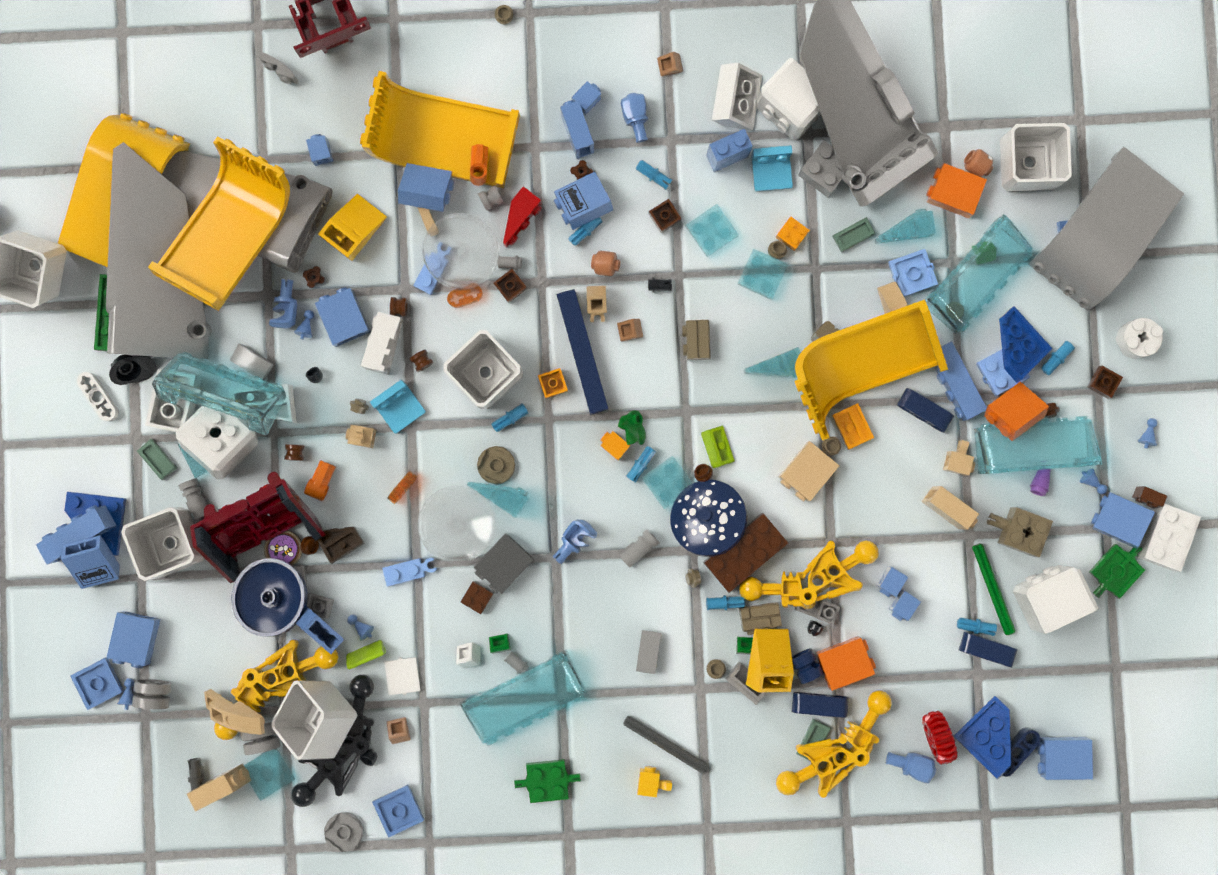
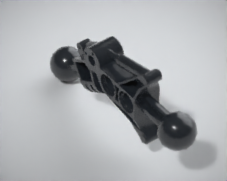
[291,674,374,807]

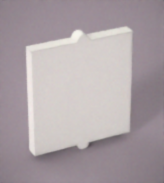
[385,657,421,695]

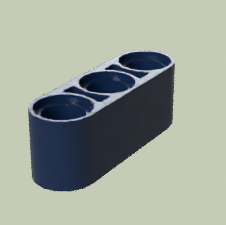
[897,388,954,433]
[958,632,1018,668]
[791,692,849,718]
[1002,727,1041,777]

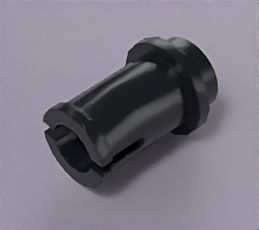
[648,277,672,293]

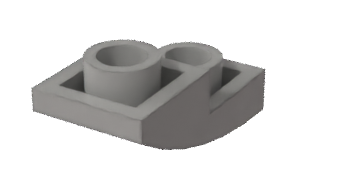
[260,52,298,84]
[230,343,274,381]
[307,592,334,618]
[795,597,840,625]
[636,630,661,674]

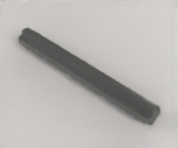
[623,716,709,774]

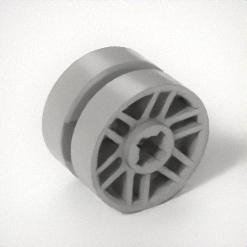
[132,679,171,709]
[240,722,280,755]

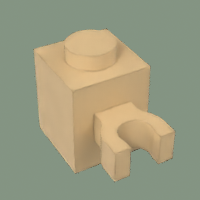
[587,286,607,322]
[346,425,377,448]
[943,440,975,476]

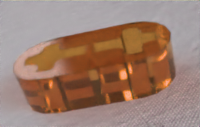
[447,284,483,308]
[387,471,418,505]

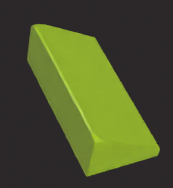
[701,425,735,469]
[346,640,386,670]

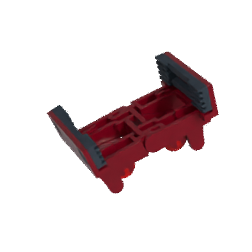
[190,472,326,583]

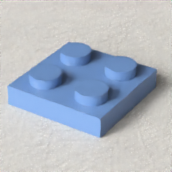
[70,658,124,710]
[372,784,425,838]

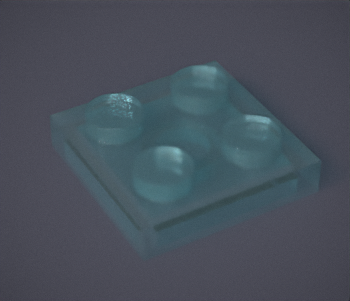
[685,204,739,257]
[737,249,788,300]
[641,456,694,509]
[244,748,295,801]

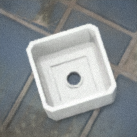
[757,58,821,140]
[1000,123,1072,191]
[0,230,67,308]
[444,330,523,409]
[176,396,258,479]
[121,507,204,581]
[1013,565,1099,634]
[272,681,357,760]

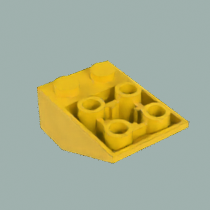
[318,194,387,261]
[746,628,794,692]

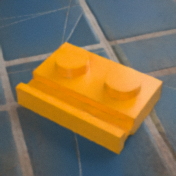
[832,403,874,450]

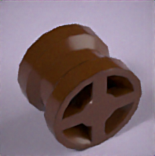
[390,297,408,317]
[410,349,434,372]
[284,444,305,461]

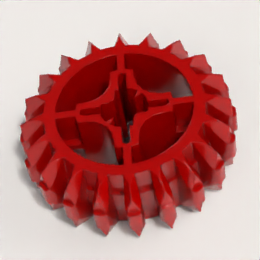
[922,711,958,765]

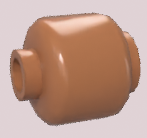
[964,149,993,177]
[591,250,620,276]

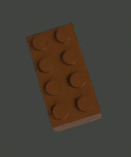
[703,513,788,593]

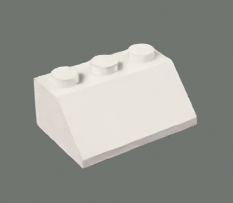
[712,63,762,131]

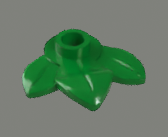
[618,410,646,445]

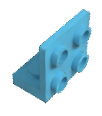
[751,145,793,192]
[370,380,426,434]

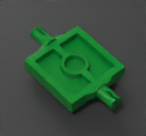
[1089,544,1145,599]
[514,759,581,803]

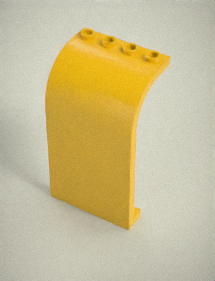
[360,71,520,189]
[58,113,190,267]
[148,136,290,311]
[795,299,948,440]

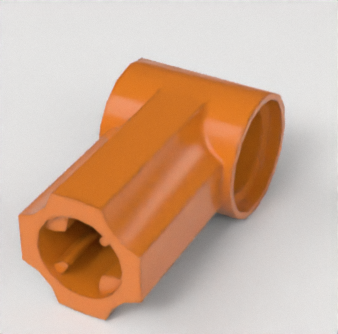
[470,144,488,186]
[304,460,336,501]

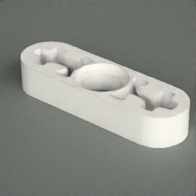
[77,372,119,421]

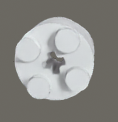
[1116,318,1163,359]

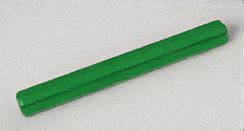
[972,543,1015,635]

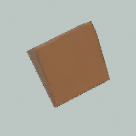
[657,52,683,76]
[617,319,643,342]
[387,717,411,744]

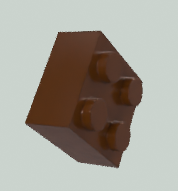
[648,199,682,233]
[493,269,527,303]
[1087,365,1123,399]
[1132,486,1167,508]
[460,581,494,614]

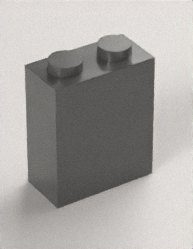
[473,533,534,594]

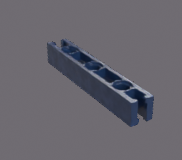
[556,289,609,415]

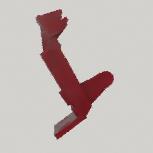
[288,0,371,58]

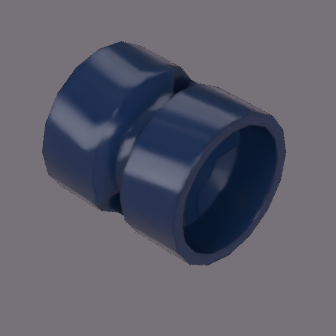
[792,648,824,684]

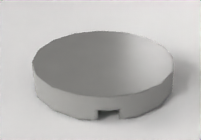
[324,812,363,852]

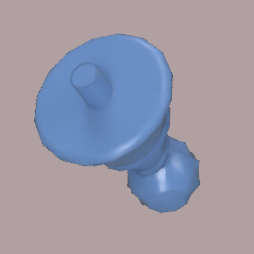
[294,310,314,340]
[1138,418,1158,449]
[1080,468,1108,494]
[347,614,374,641]
[117,678,135,710]

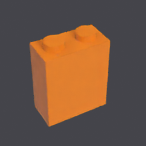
[926,163,987,218]
[984,381,1049,441]
[815,636,876,691]

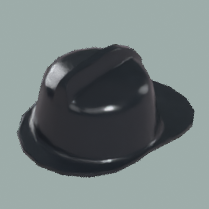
[109,355,156,385]

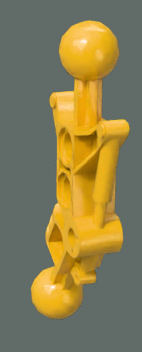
[739,540,879,609]
[214,639,338,740]
[776,691,892,798]

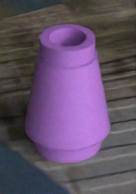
[1030,466,1051,496]

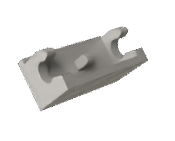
[725,662,767,705]

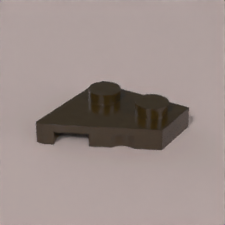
[317,526,365,564]

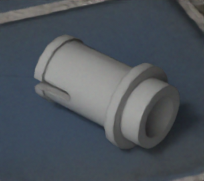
[498,255,522,271]
[504,652,529,675]

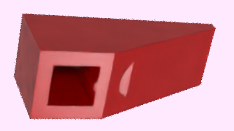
[503,186,542,248]

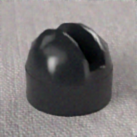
[305,367,323,383]
[807,620,824,636]
[360,749,378,766]

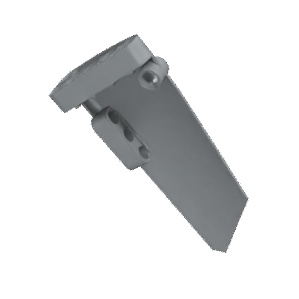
[799,0,938,206]
[106,142,212,359]
[162,151,333,273]

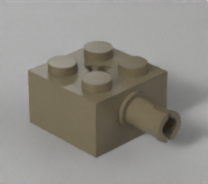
[987,507,1053,557]

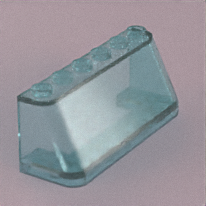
[925,214,1033,334]
[152,352,286,436]
[974,416,1102,474]
[460,649,587,746]

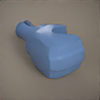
[620,93,648,143]
[269,279,298,328]
[553,519,597,564]
[885,752,936,783]

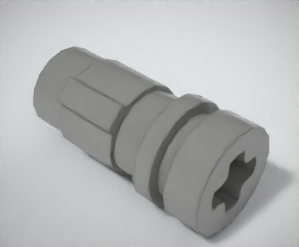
[178,478,207,520]
[620,529,659,567]

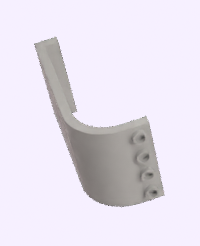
[1028,147,1184,311]

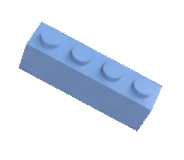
[932,341,987,421]
[36,505,116,565]

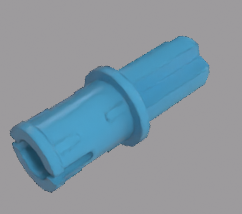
[636,160,672,190]
[568,217,603,246]
[1041,341,1075,375]
[491,403,529,432]
[626,446,656,483]
[706,595,745,611]
[957,618,997,636]

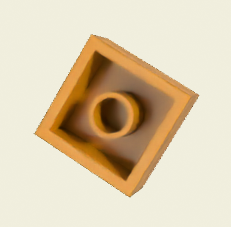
[775,216,810,251]
[538,368,568,399]

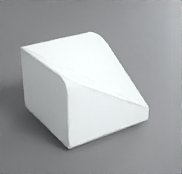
[456,642,481,668]

